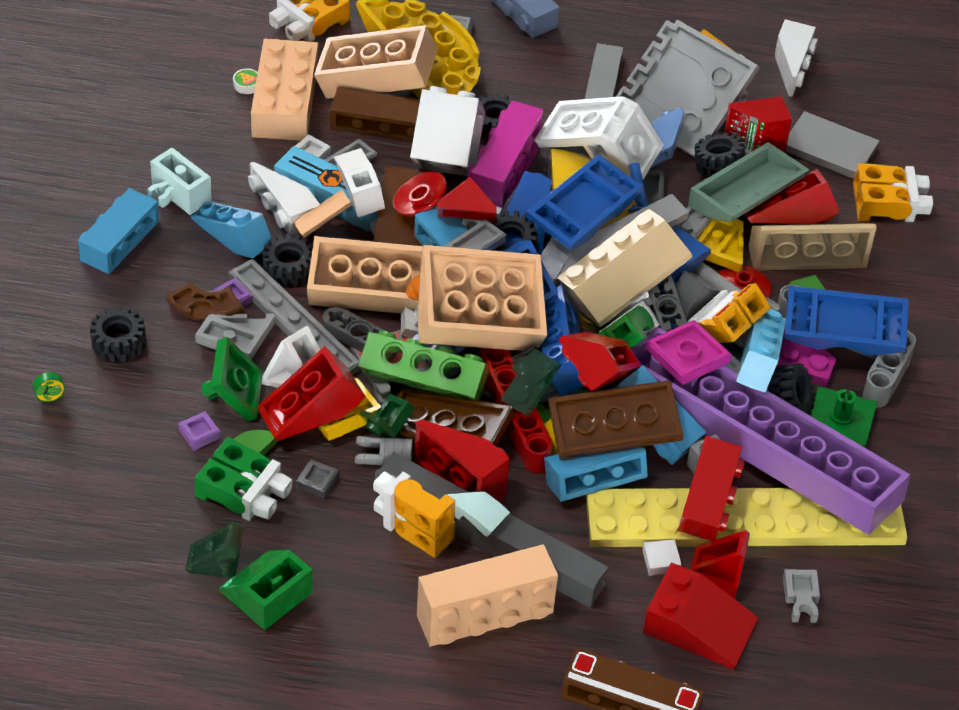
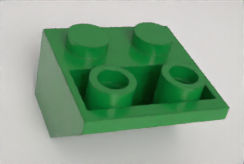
[220,550,313,630]

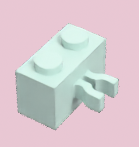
[147,148,212,215]

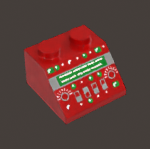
[724,96,792,153]

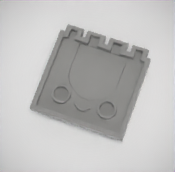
[616,20,760,158]

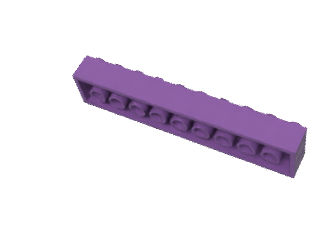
[618,327,910,535]

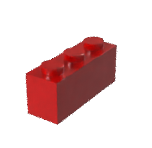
[678,436,745,541]

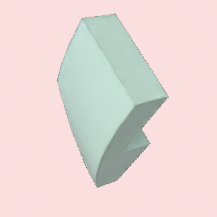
[447,492,510,537]

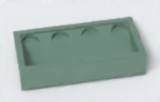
[688,142,810,222]

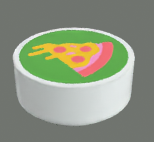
[233,69,258,94]

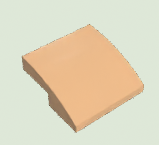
[294,190,353,238]

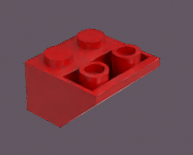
[558,332,642,391]

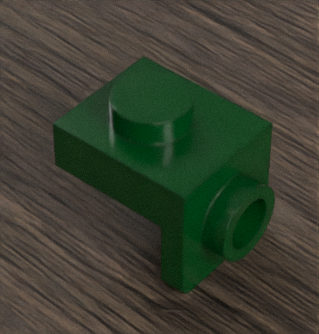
[359,394,415,438]

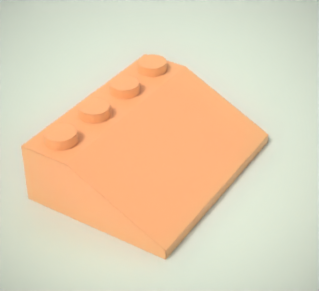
[418,245,547,351]

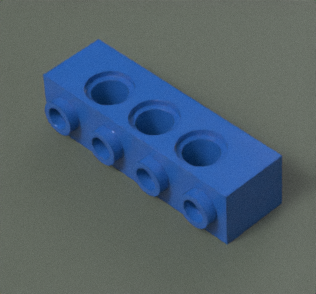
[541,285,584,396]

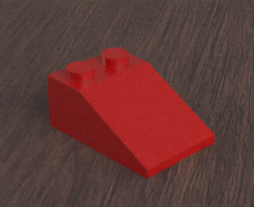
[745,169,840,224]
[258,346,366,441]
[414,419,510,502]
[643,562,758,670]

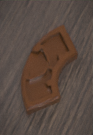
[165,281,245,322]

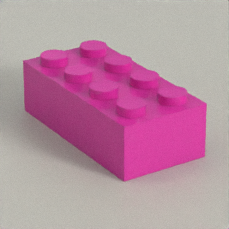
[467,100,543,217]

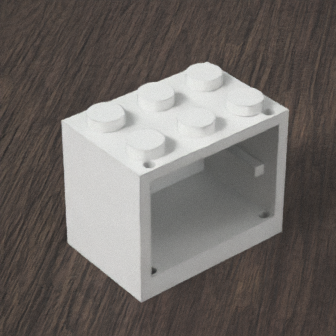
[410,86,485,176]

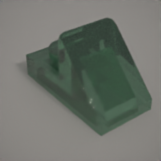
[501,349,562,418]
[185,522,243,578]

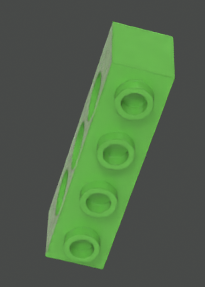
[358,331,489,401]

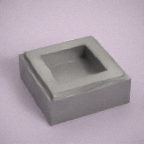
[296,459,339,499]

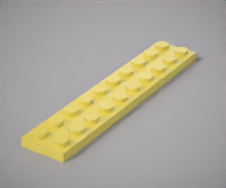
[586,488,908,547]

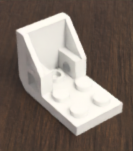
[535,97,664,179]

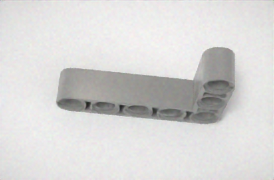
[778,284,916,408]

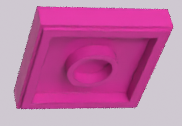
[645,320,732,385]

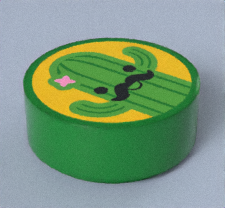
[32,372,65,402]

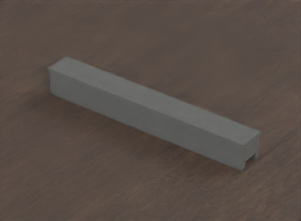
[375,452,609,609]

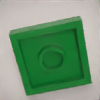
[201,337,263,422]
[810,386,877,448]

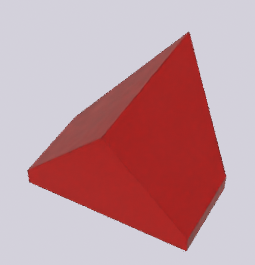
[437,177,497,222]
[690,530,750,599]

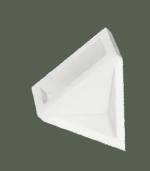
[261,326,320,388]

